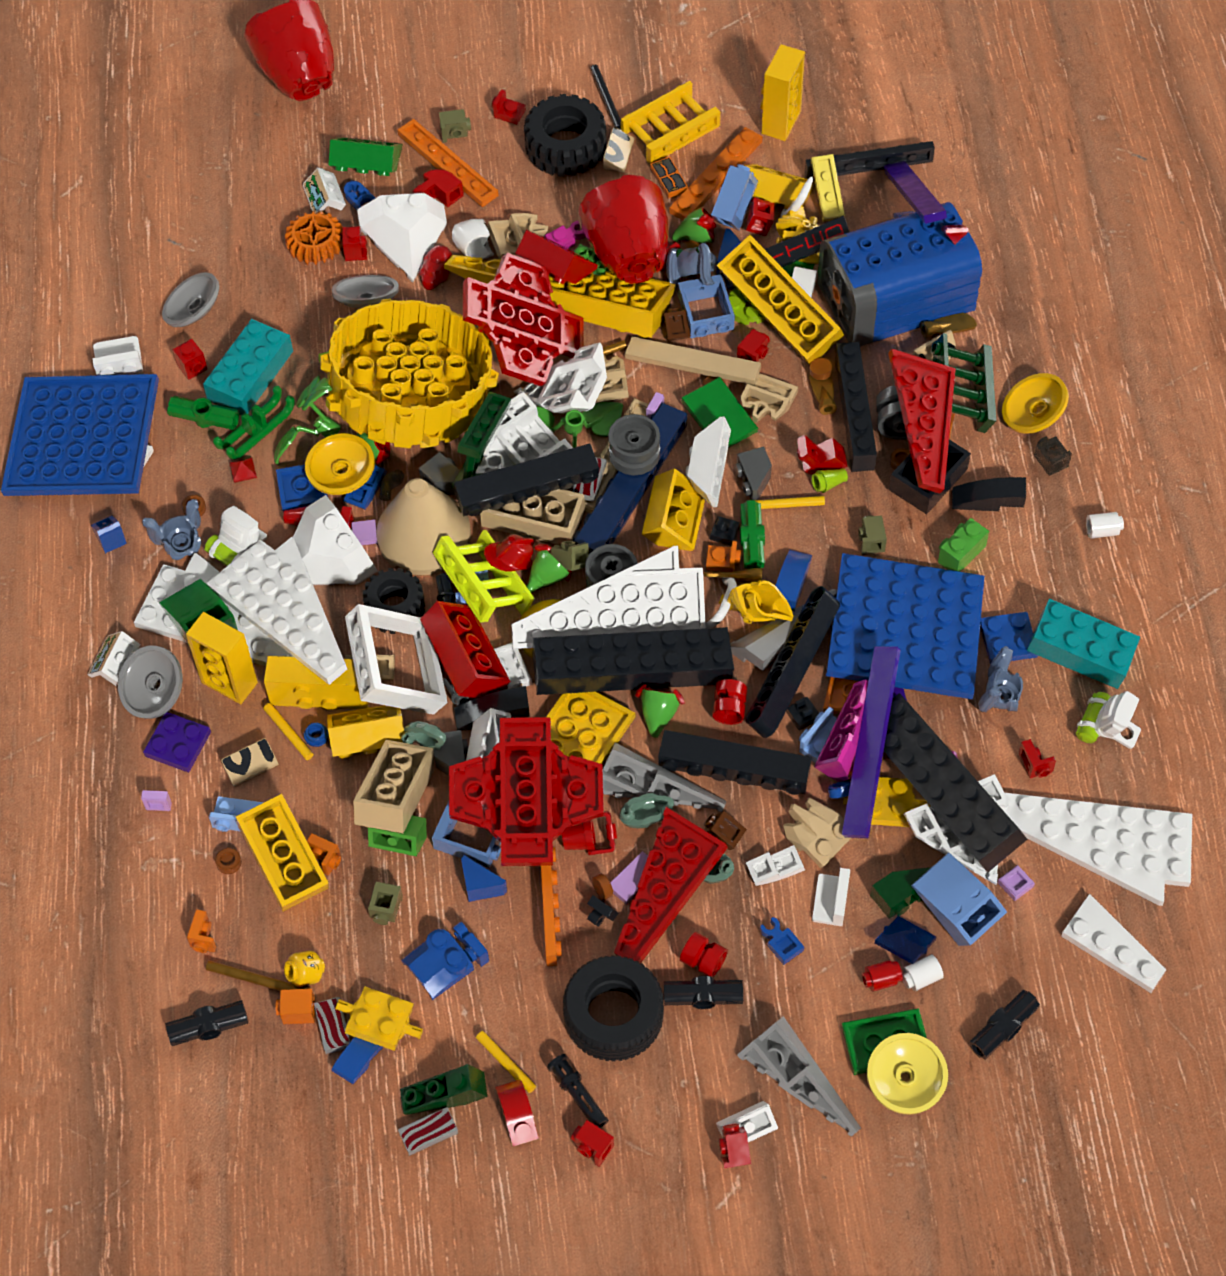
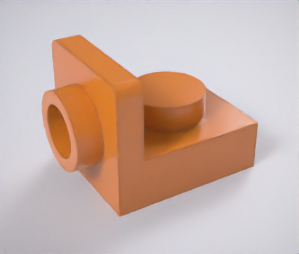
[706,541,741,572]
[307,833,341,876]
[187,909,216,953]

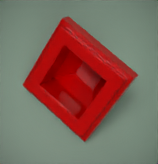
[941,225,969,244]
[230,458,257,483]

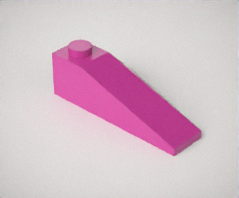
[814,679,869,782]

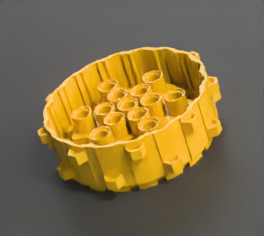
[320,299,499,448]

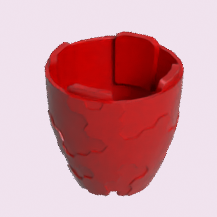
[244,0,334,101]
[578,175,668,284]

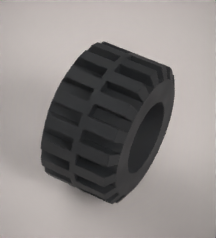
[363,568,425,634]

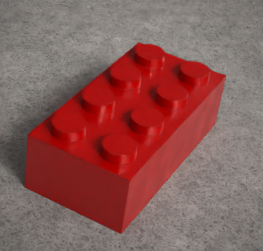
[420,601,511,698]

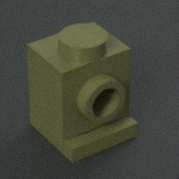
[439,109,471,143]
[858,515,887,554]
[551,541,589,571]
[368,882,403,925]

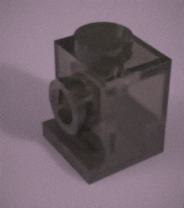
[1034,436,1072,476]

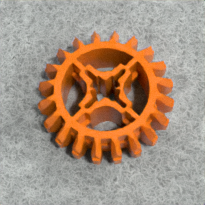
[285,210,343,265]

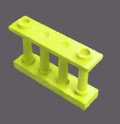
[433,530,535,623]

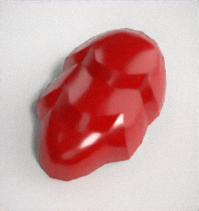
[419,245,452,290]

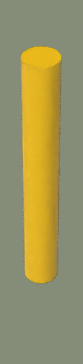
[755,496,825,509]
[263,703,314,760]
[476,1031,536,1093]

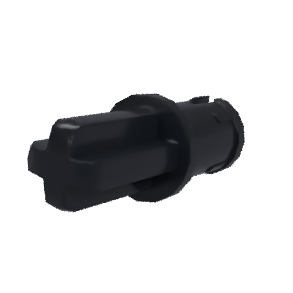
[435,573,455,603]

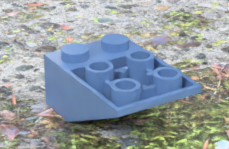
[911,853,1007,946]

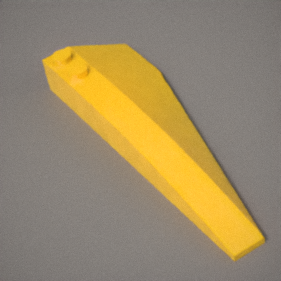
[444,255,676,338]

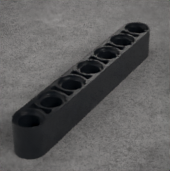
[746,586,840,738]

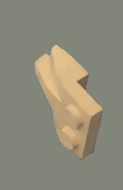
[487,213,548,260]
[595,355,629,403]
[741,373,798,423]
[783,798,851,868]

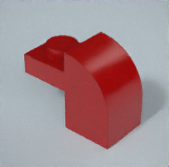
[412,169,464,208]
[797,435,848,475]
[495,1079,539,1146]

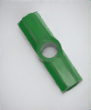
[167,396,240,430]
[740,500,765,569]

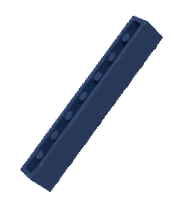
[573,403,687,554]

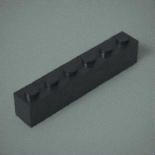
[835,342,877,472]
[454,443,599,516]
[658,730,812,795]

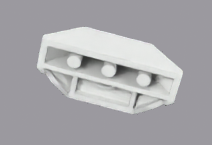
[686,416,731,507]

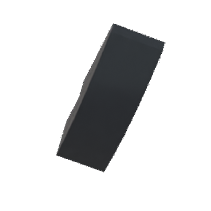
[952,477,1026,511]
[454,686,530,731]

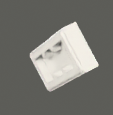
[494,643,532,689]

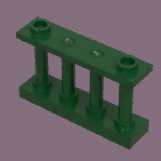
[931,333,996,433]
[451,392,512,489]

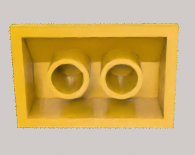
[744,164,815,209]
[642,468,705,551]
[327,705,405,758]

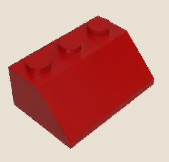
[515,229,598,285]

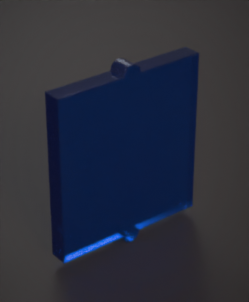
[875,916,937,964]

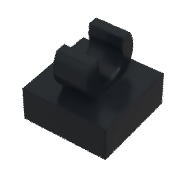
[710,516,740,546]
[786,697,819,731]
[587,895,619,927]

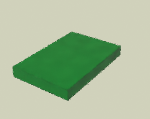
[681,377,758,448]
[841,1008,927,1075]

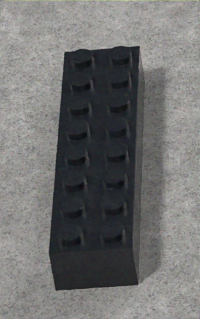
[532,627,734,695]
[884,693,1028,872]

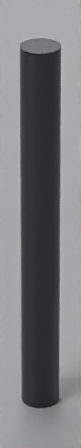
[590,65,621,130]

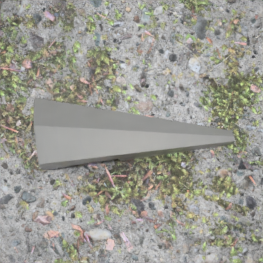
[730,589,837,671]
[603,743,726,812]
[737,1016,861,1136]

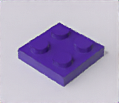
[143,712,211,773]

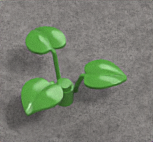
[274,375,341,465]
[537,402,623,448]

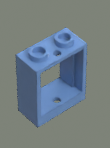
[711,164,758,230]
[678,275,735,338]
[432,801,501,868]

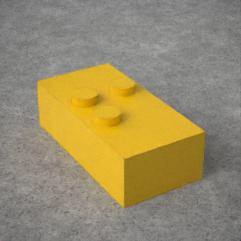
[760,44,805,141]
[186,612,258,705]
[264,656,369,710]
[236,794,329,912]

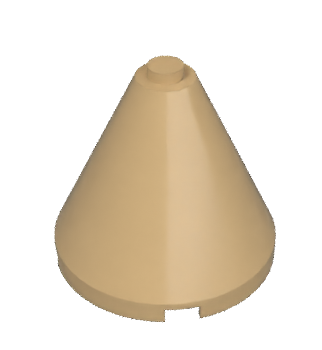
[376,478,471,575]

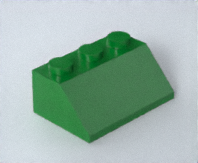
[328,137,403,176]

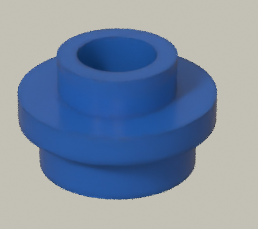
[304,723,329,747]

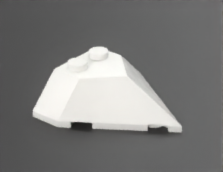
[357,193,447,282]
[514,342,607,413]
[475,392,573,476]
[293,495,378,585]
[904,774,1006,885]

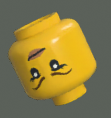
[284,951,325,987]

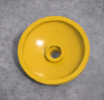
[1002,373,1069,434]
[305,433,375,495]

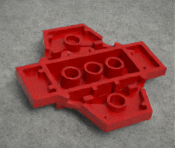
[463,253,584,386]
[449,717,604,866]

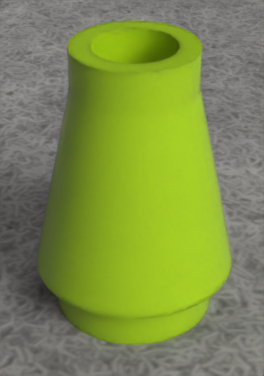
[811,468,848,493]

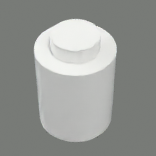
[1086,512,1124,539]
[902,954,944,991]

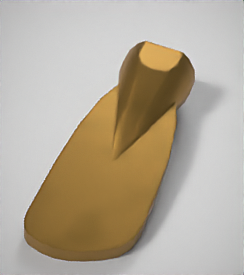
[920,313,977,338]
[809,374,837,415]
[703,568,762,583]

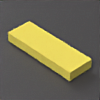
[811,154,845,222]

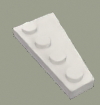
[1061,894,1166,993]

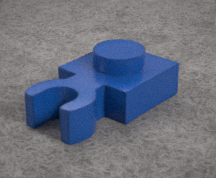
[760,917,804,965]
[453,922,489,967]

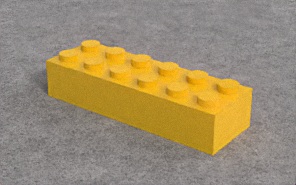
[717,235,844,365]

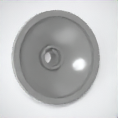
[162,272,219,327]
[331,275,399,309]
[118,645,183,719]

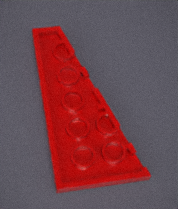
[888,349,956,494]
[614,807,728,964]

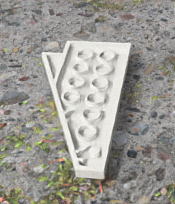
[206,537,347,685]
[511,546,706,649]
[134,553,293,666]
[1004,793,1192,906]

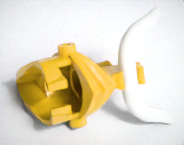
[776,177,819,264]
[705,577,793,628]

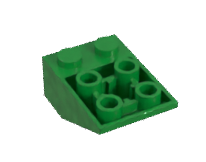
[159,578,238,645]

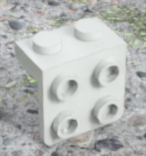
[92,336,144,375]

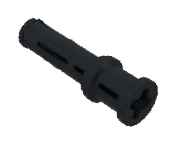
[547,1053,609,1128]

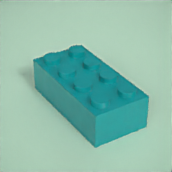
[203,319,293,415]
[1027,598,1140,689]

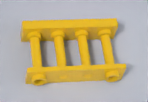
[621,81,720,163]

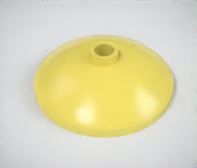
[867,1033,948,1114]

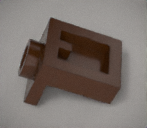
[662,308,691,341]
[704,811,747,850]

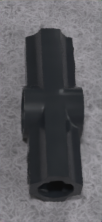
[664,976,743,1009]
[969,989,1040,1060]
[165,1000,249,1046]

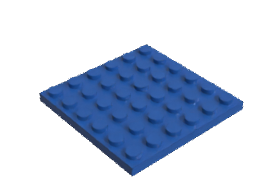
[1,374,159,496]
[826,553,985,699]

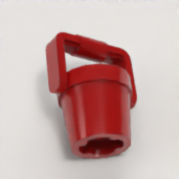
[562,811,617,855]

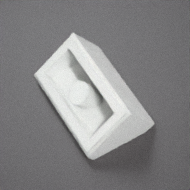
[716,1101,778,1142]

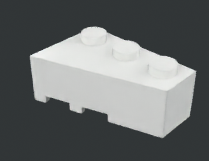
[466,708,511,761]

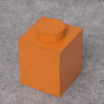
[276,989,315,1024]

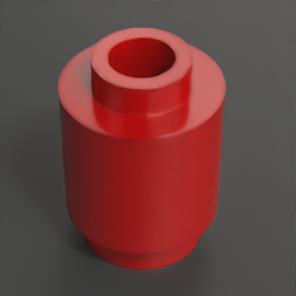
[862,960,903,992]

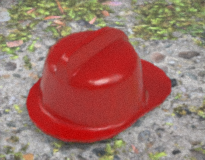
[484,534,534,572]

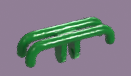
[213,386,295,460]

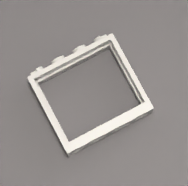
[345,604,448,715]

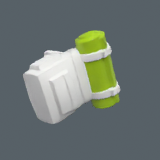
[204,506,267,566]
[1076,691,1141,749]

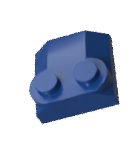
[401,929,474,1000]

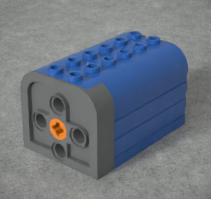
[817,202,982,346]

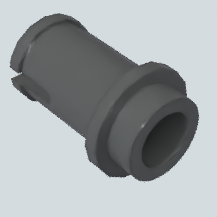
[443,676,470,706]

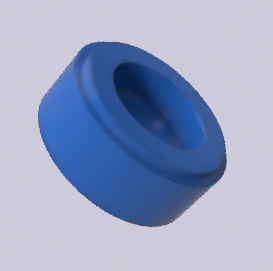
[827,781,851,798]

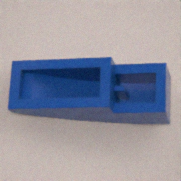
[775,550,812,612]

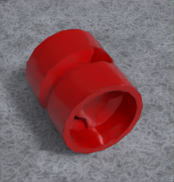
[713,679,747,725]
[680,931,728,978]

